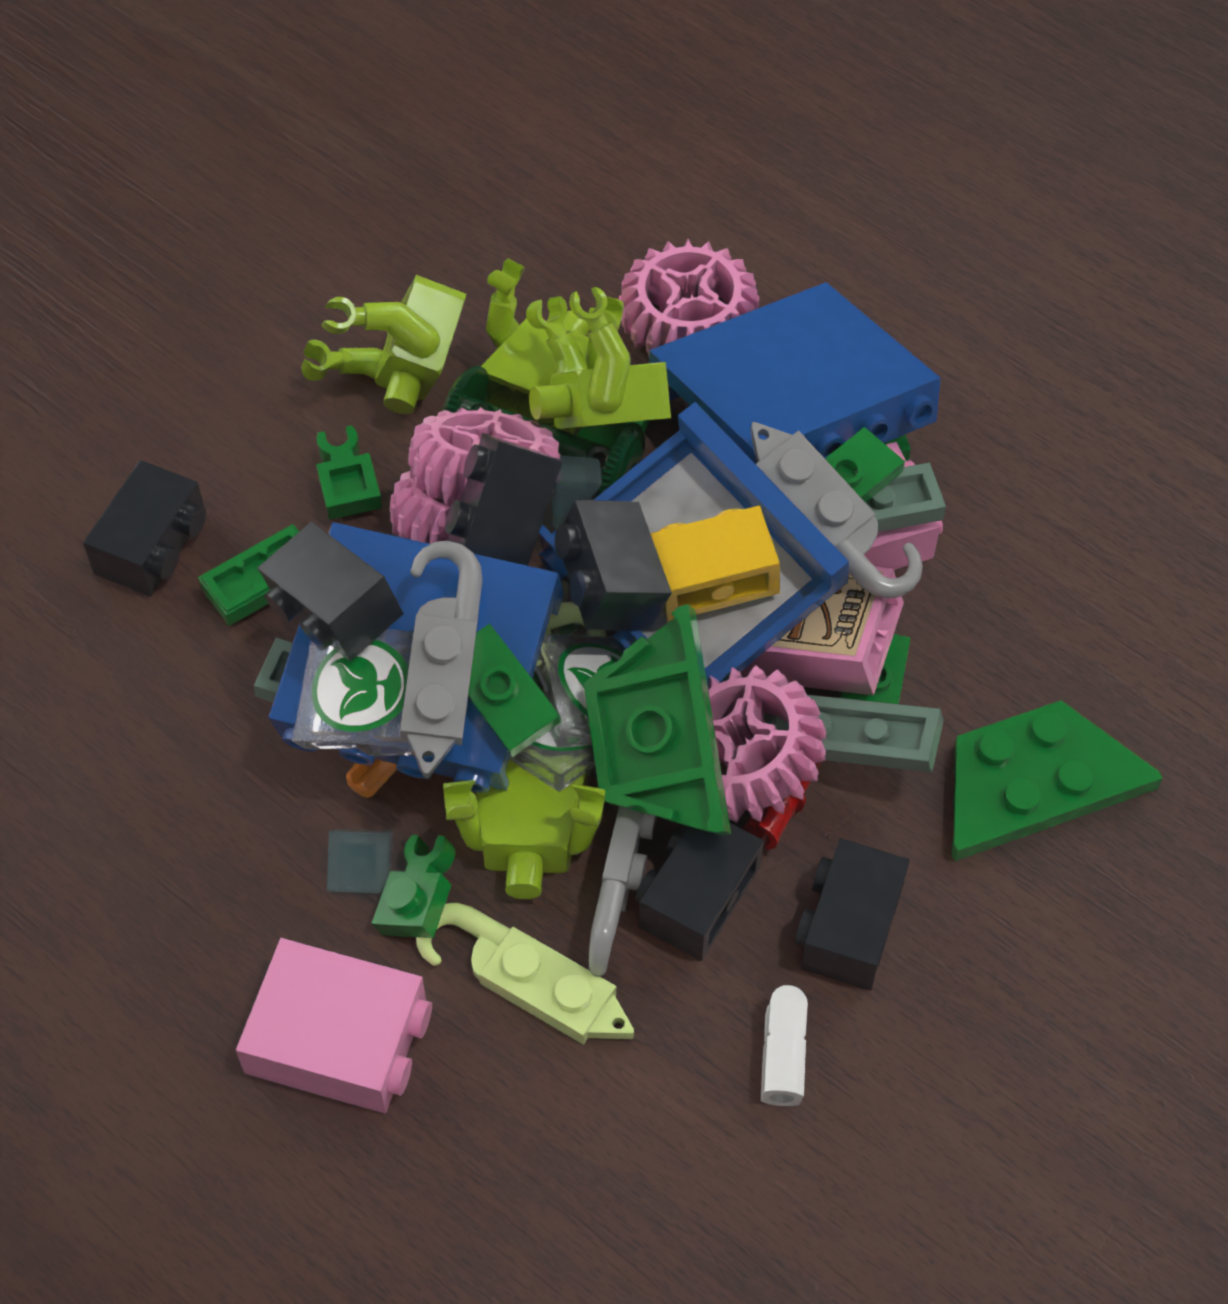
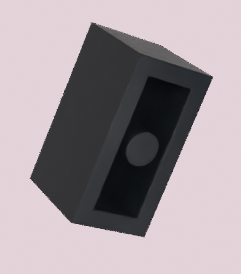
[445,433,563,566]
[83,460,206,597]
[555,500,672,630]
[258,521,404,661]
[635,822,764,961]
[795,838,910,990]

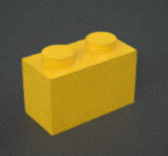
[650,505,780,622]

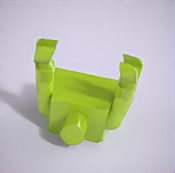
[481,258,624,434]
[301,275,467,414]
[526,287,671,429]
[443,759,606,899]

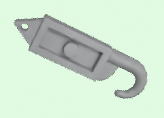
[750,422,923,599]
[400,541,483,778]
[589,807,657,977]

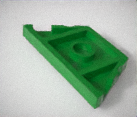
[583,604,731,836]
[951,700,1163,861]

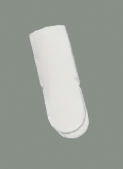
[761,985,808,1107]

